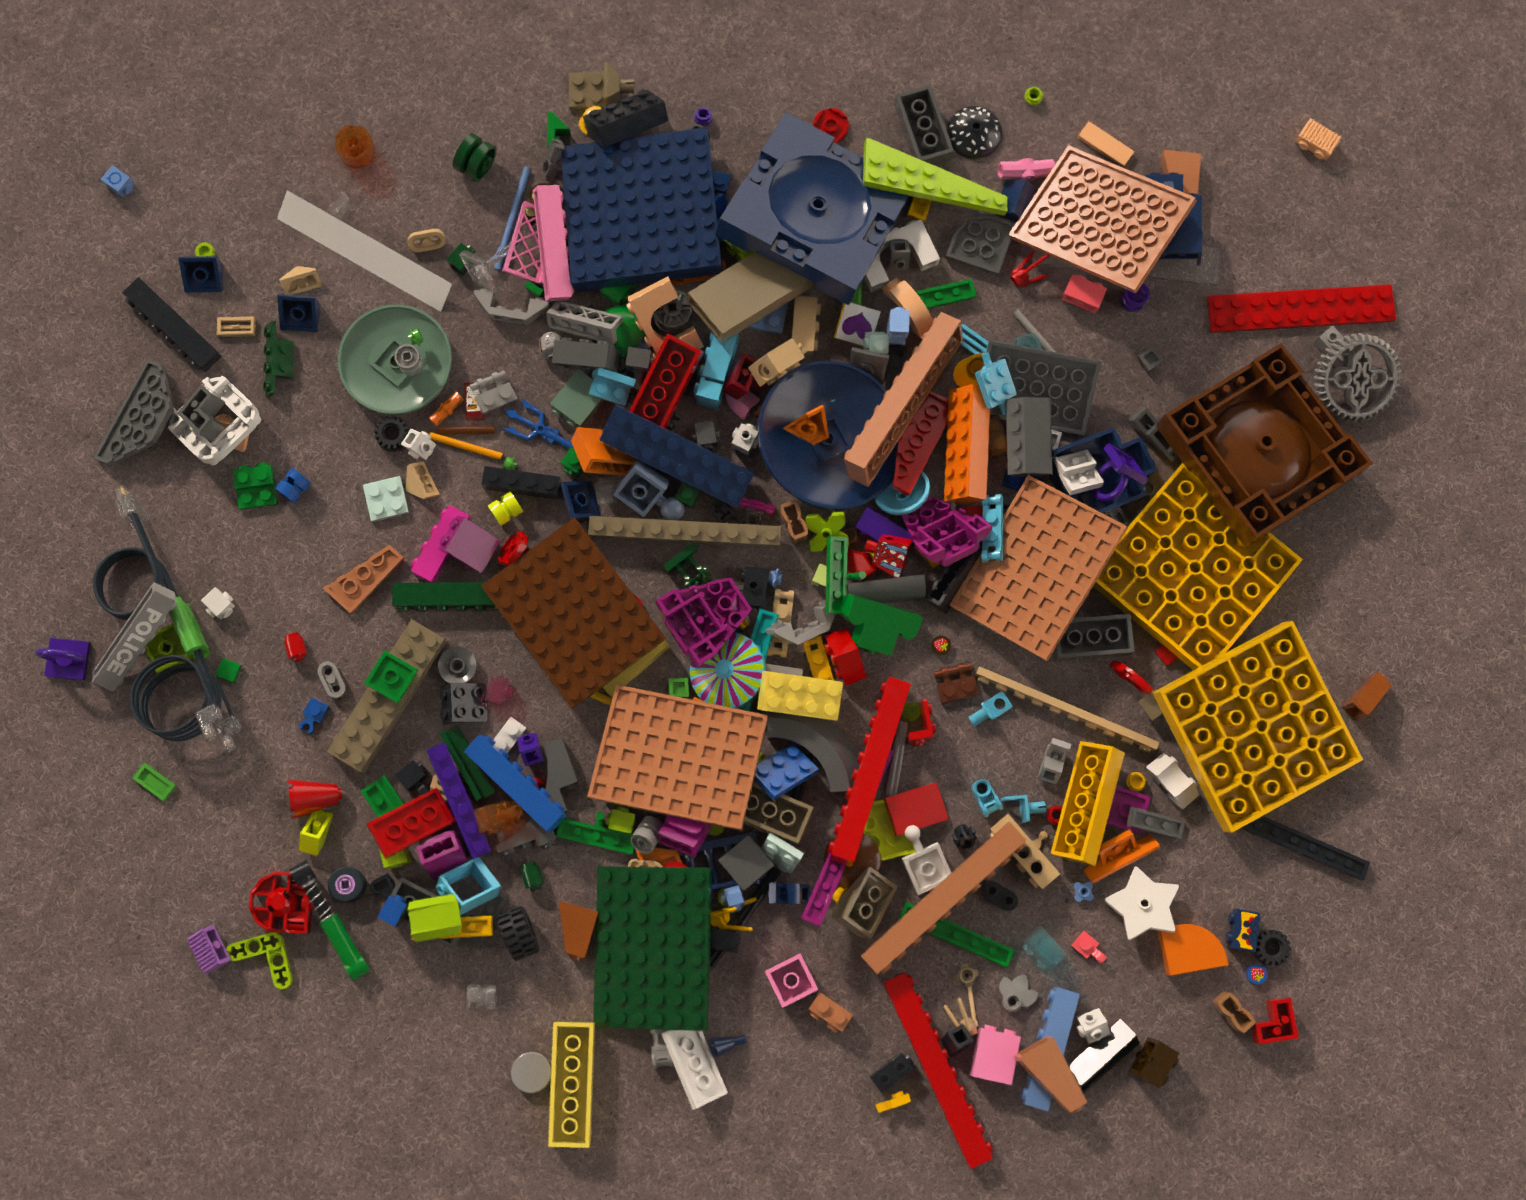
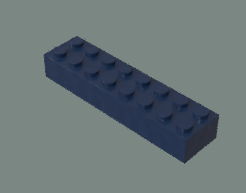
[599,404,754,508]

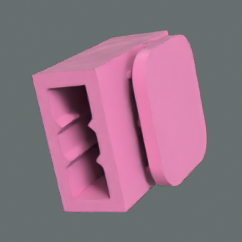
[970,1025,1021,1085]

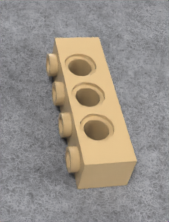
[989,814,1060,889]

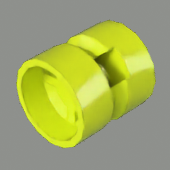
[488,491,523,526]

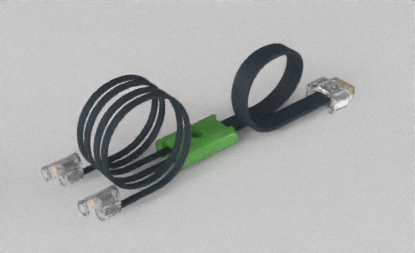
[93,486,243,753]

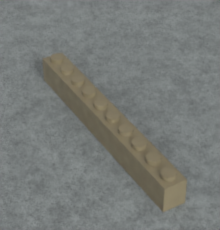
[588,516,782,549]

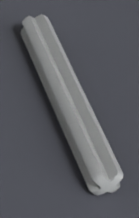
[885,721,908,797]

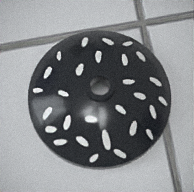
[947,106,1002,159]

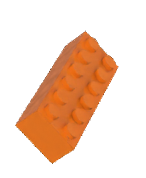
[944,384,990,505]

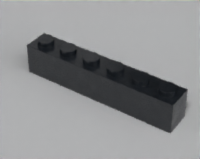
[122,277,222,372]

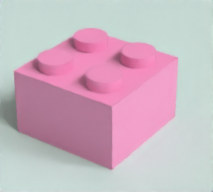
[764,953,818,1008]

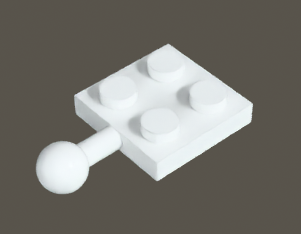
[902,825,951,895]

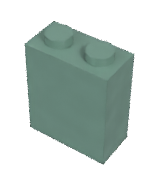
[550,369,605,429]

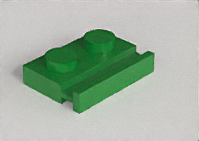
[361,775,404,817]

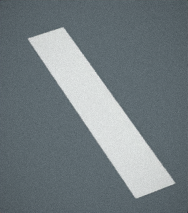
[277,191,452,312]

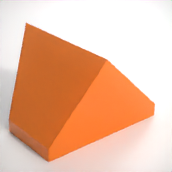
[783,405,829,446]

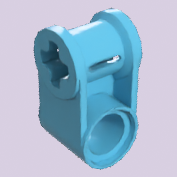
[971,779,1003,818]

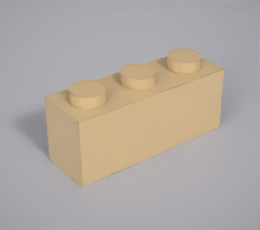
[792,296,821,357]

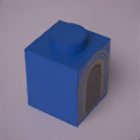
[378,894,409,927]

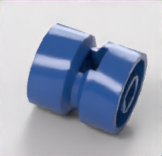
[275,468,311,504]

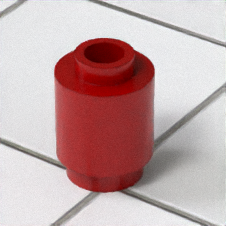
[284,632,307,662]

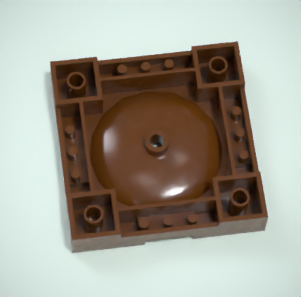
[1156,343,1373,548]

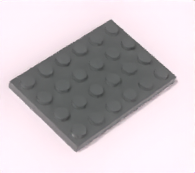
[983,340,1101,436]

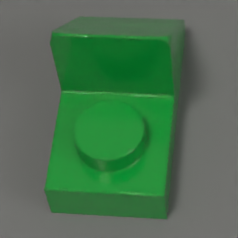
[547,111,571,149]

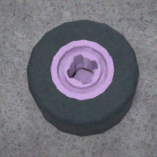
[328,867,366,903]

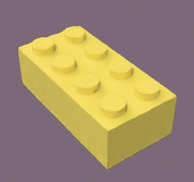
[757,671,843,721]

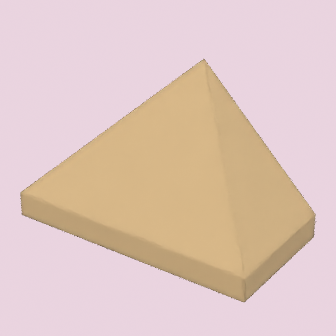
[279,266,322,295]
[406,461,440,499]

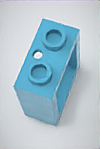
[436,857,501,915]

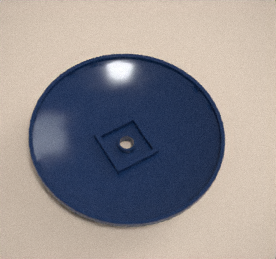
[758,361,898,510]

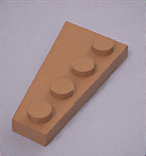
[323,545,405,615]

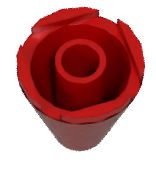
[288,779,342,819]

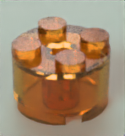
[335,125,376,169]

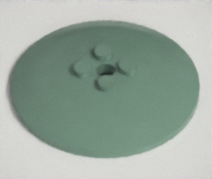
[338,304,452,415]

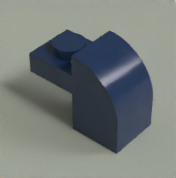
[768,883,810,904]

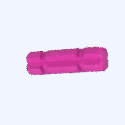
[739,496,776,515]

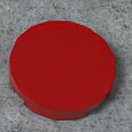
[813,108,849,143]

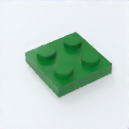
[364,650,419,704]

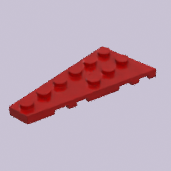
[892,391,949,496]

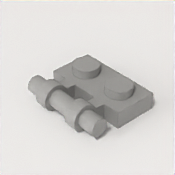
[469,371,518,415]

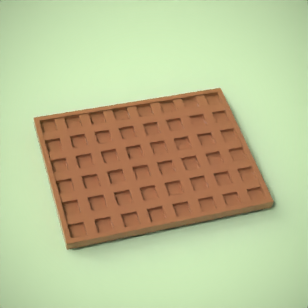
[949,475,1128,661]
[587,684,768,831]

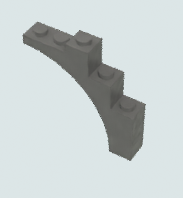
[496,738,579,856]

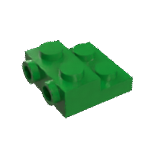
[233,462,278,510]

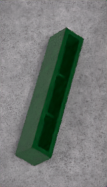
[392,582,499,612]

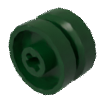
[452,133,497,182]

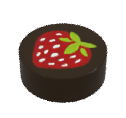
[931,635,951,655]

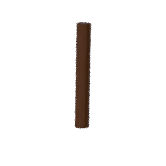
[438,426,495,434]

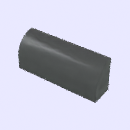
[847,575,926,604]

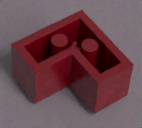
[722,353,768,400]

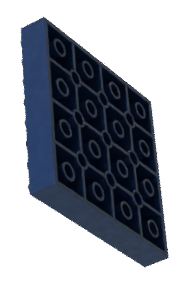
[561,127,723,293]

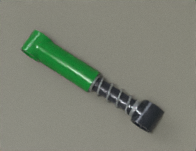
[288,860,370,981]

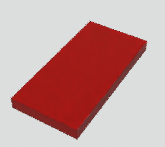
[366,788,456,859]

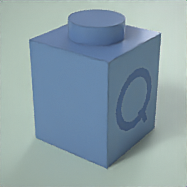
[101,165,134,198]

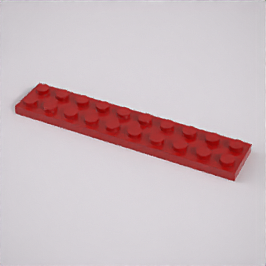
[1207,284,1396,333]

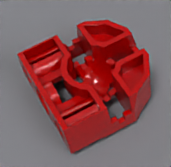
[249,872,313,934]

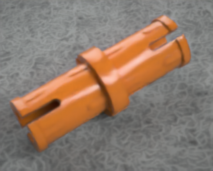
[429,392,464,426]

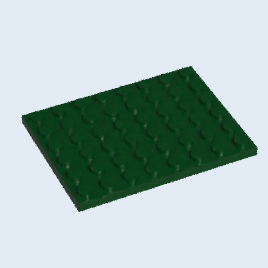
[593,866,712,1031]

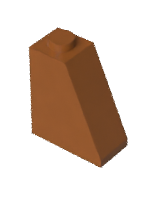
[1342,672,1392,720]
[559,901,598,961]

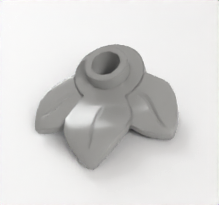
[999,974,1038,1012]

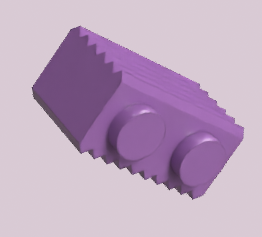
[187,925,231,974]

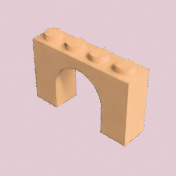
[626,277,704,357]

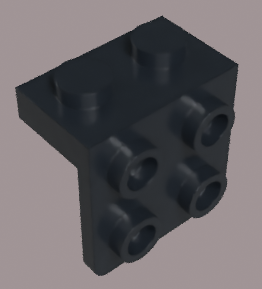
[439,683,488,725]

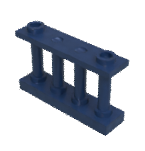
[679,832,765,890]

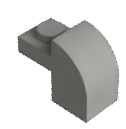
[1038,738,1071,784]

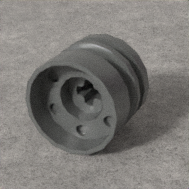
[653,290,693,336]

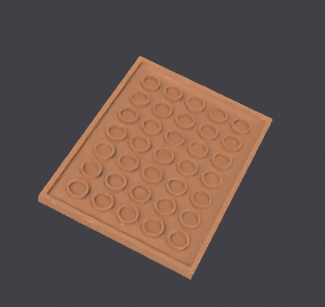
[1009,145,1197,294]

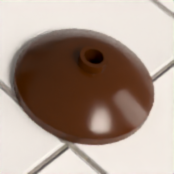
[824,833,882,889]

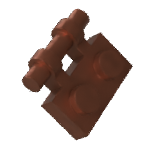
[933,663,979,704]

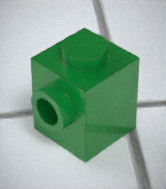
[561,447,583,477]

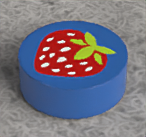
[1246,964,1267,984]

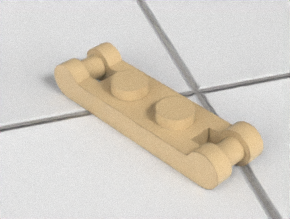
[767,588,794,658]

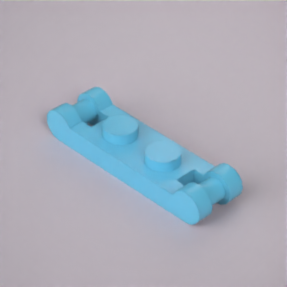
[981,494,1003,562]

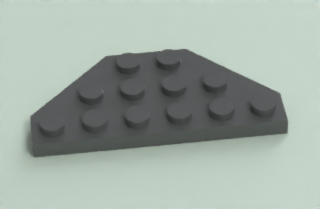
[93,359,174,466]

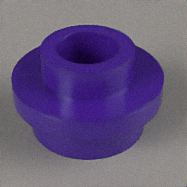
[694,108,712,126]

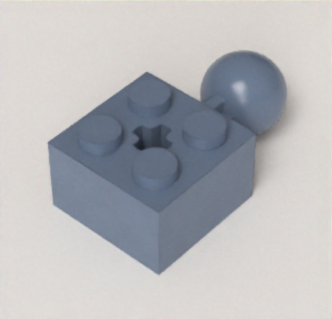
[613,460,685,521]

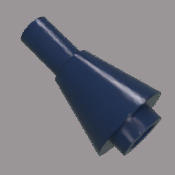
[709,1035,746,1057]

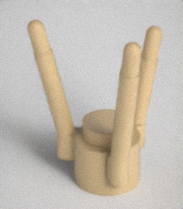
[944,987,979,1036]

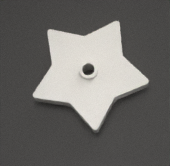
[1105,867,1179,941]

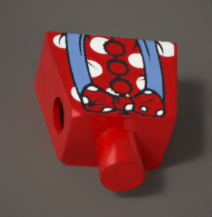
[864,534,913,578]

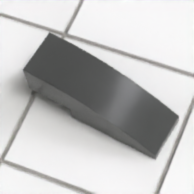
[1128,408,1178,462]

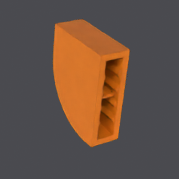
[571,427,638,476]
[1157,924,1228,976]

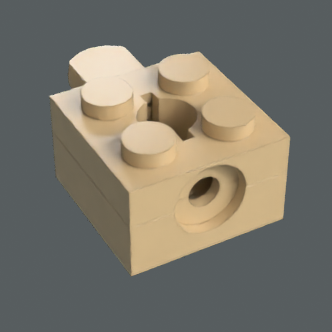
[748,338,807,387]

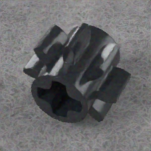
[952,824,977,849]

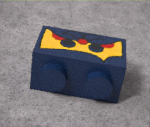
[1225,909,1260,952]

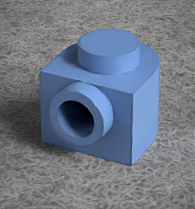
[721,885,745,913]

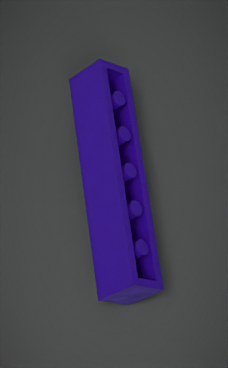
[426,742,491,859]

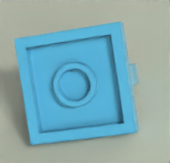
[588,368,636,406]

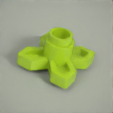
[806,512,849,552]

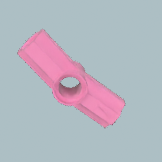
[997,158,1055,181]

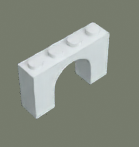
[864,220,940,292]

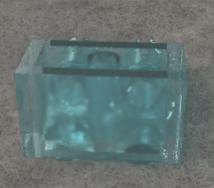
[1021,925,1068,971]

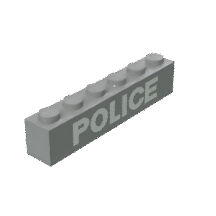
[92,582,177,692]

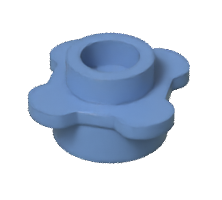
[768,568,783,589]
[1073,882,1094,902]

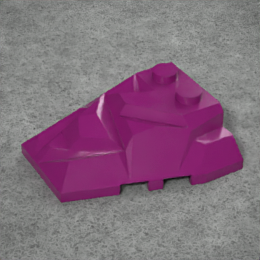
[901,496,992,567]
[656,577,752,666]

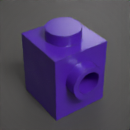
[517,733,544,766]

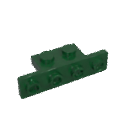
[263,321,294,398]

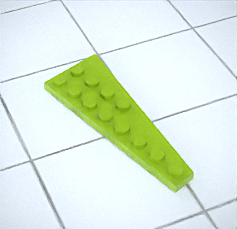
[863,138,1007,216]

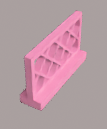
[502,201,566,288]

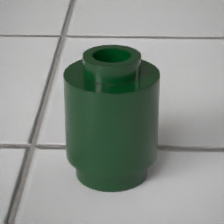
[520,861,544,892]

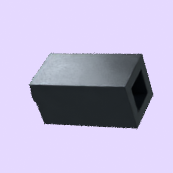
[869,1052,914,1094]

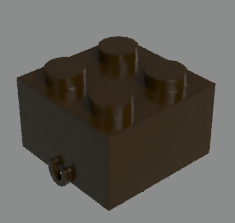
[1128,1037,1180,1088]

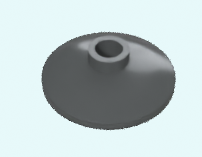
[438,646,477,683]

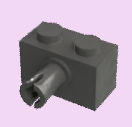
[626,347,655,392]

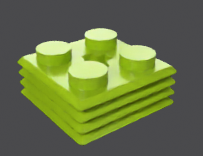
[145,623,193,673]

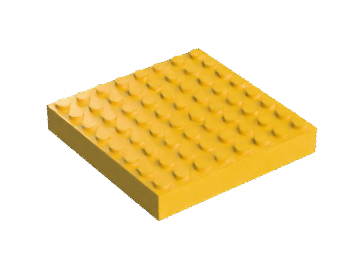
[1093,463,1303,670]
[1152,621,1363,833]

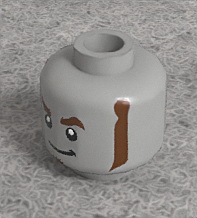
[539,332,562,361]

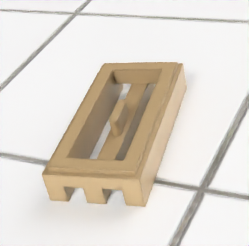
[217,317,256,337]

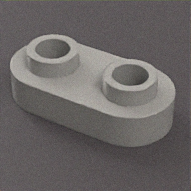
[318,661,347,699]

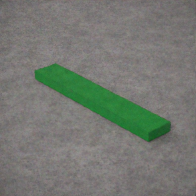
[898,902,1015,968]

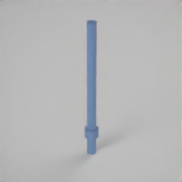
[494,167,531,271]

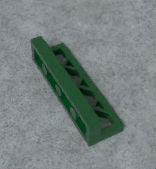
[439,725,496,803]

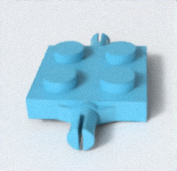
[975,352,1017,416]

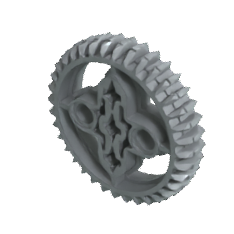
[1313,333,1402,422]

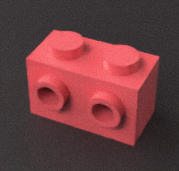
[1061,274,1107,314]

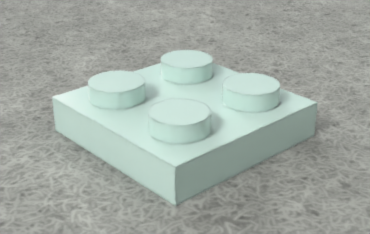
[363,476,409,522]
[761,832,804,874]

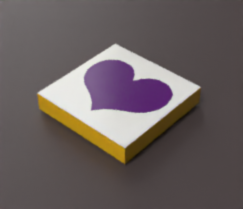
[834,303,881,346]

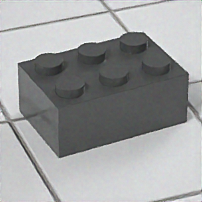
[552,338,621,373]

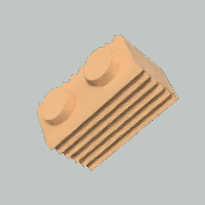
[1295,119,1342,161]

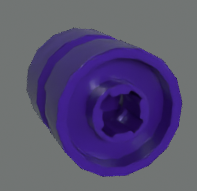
[1121,283,1150,312]

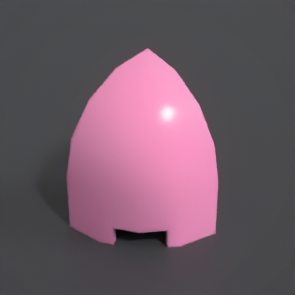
[726,391,760,420]

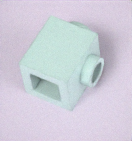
[863,332,889,354]

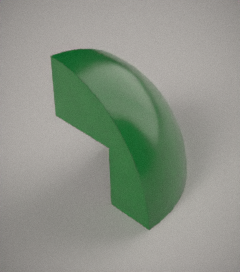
[603,306,645,358]

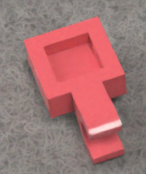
[1071,931,1107,964]

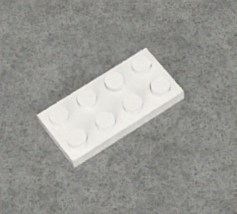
[662,1030,728,1109]

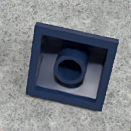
[995,179,1038,222]
[178,256,223,293]
[277,294,321,332]
[561,481,601,523]

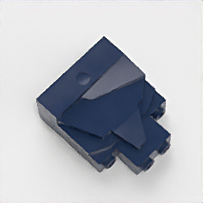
[1145,172,1202,266]
[1049,427,1157,513]

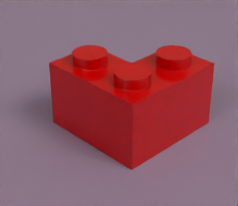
[824,628,867,686]
[1251,997,1299,1044]

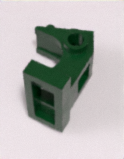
[663,542,712,588]

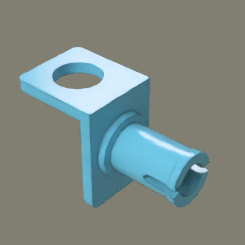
[969,691,1013,727]
[1000,795,1046,823]

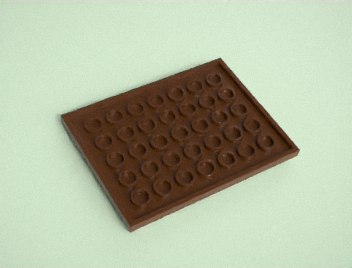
[481,517,666,709]

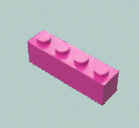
[411,505,472,583]

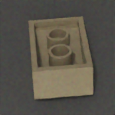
[830,866,898,939]

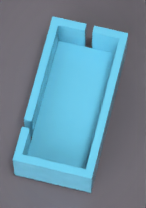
[694,332,739,411]

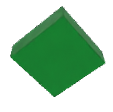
[525,281,545,298]
[215,658,242,683]

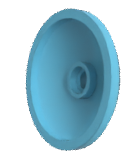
[875,471,930,515]

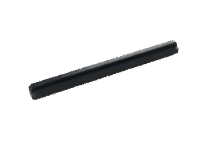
[710,867,781,967]

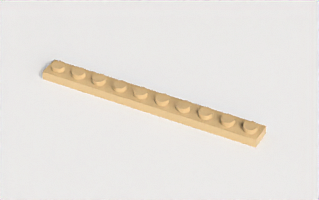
[975,666,1160,752]

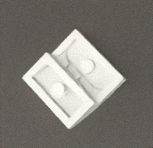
[1054,450,1104,495]

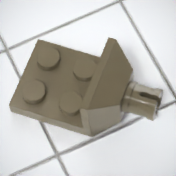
[569,63,635,110]

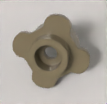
[955,964,978,987]

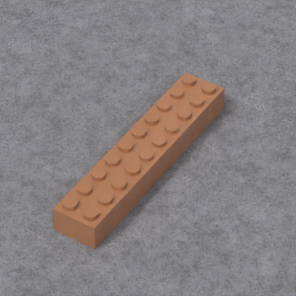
[844,312,963,487]
[861,822,1026,974]

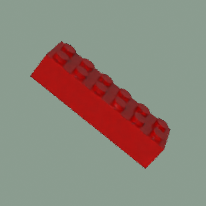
[629,333,704,428]

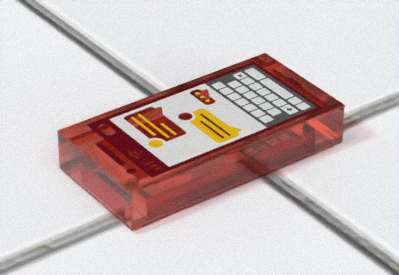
[464,382,485,421]

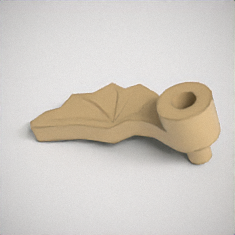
[1021,831,1048,853]

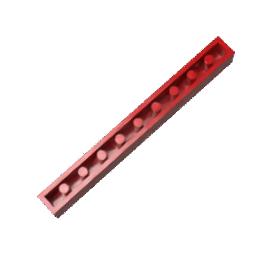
[827,676,911,867]
[882,972,993,1169]

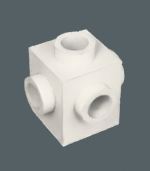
[731,423,759,456]
[401,429,436,460]
[1077,1008,1110,1044]

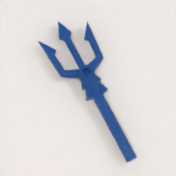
[501,397,574,449]

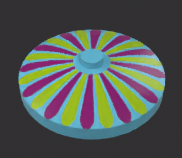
[690,632,766,709]

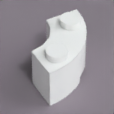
[1146,753,1200,810]

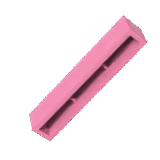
[533,185,574,301]

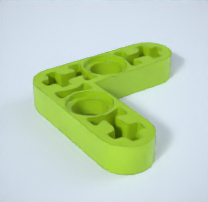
[226,932,293,989]

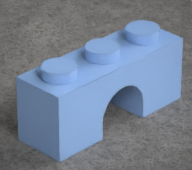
[886,307,910,346]

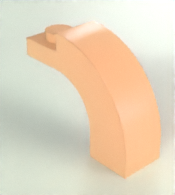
[882,278,933,339]

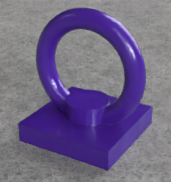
[1092,443,1149,502]
[35,638,91,680]

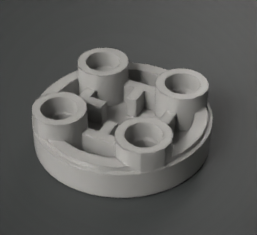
[511,1052,552,1093]

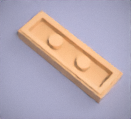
[1078,122,1134,167]

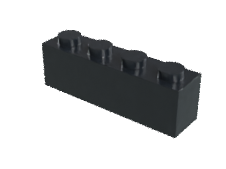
[481,466,562,500]

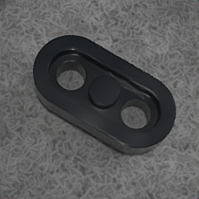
[981,881,1018,911]

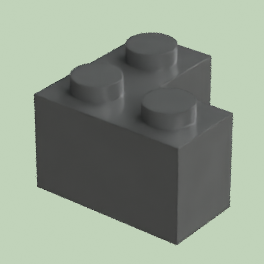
[177,384,226,442]

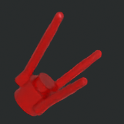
[1010,250,1050,288]

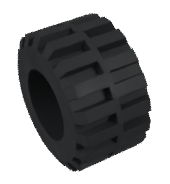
[498,906,539,961]

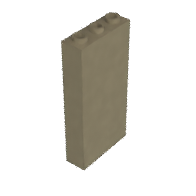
[688,252,812,343]

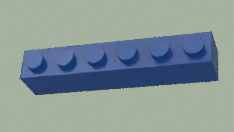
[464,734,567,832]

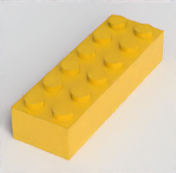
[1050,741,1125,866]

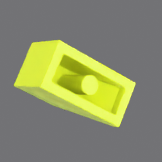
[298,810,333,856]

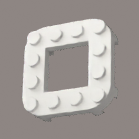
[168,376,261,466]

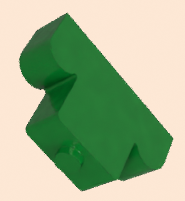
[842,593,923,655]

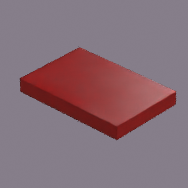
[883,782,949,836]

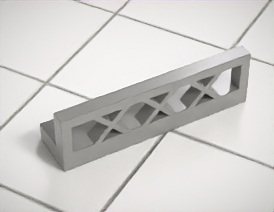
[546,301,623,345]

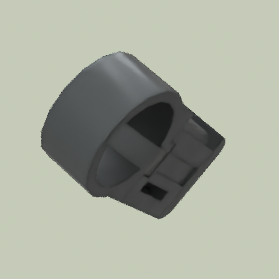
[542,139,564,178]

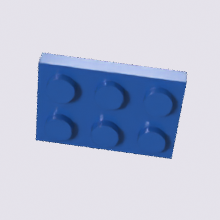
[754,743,819,800]

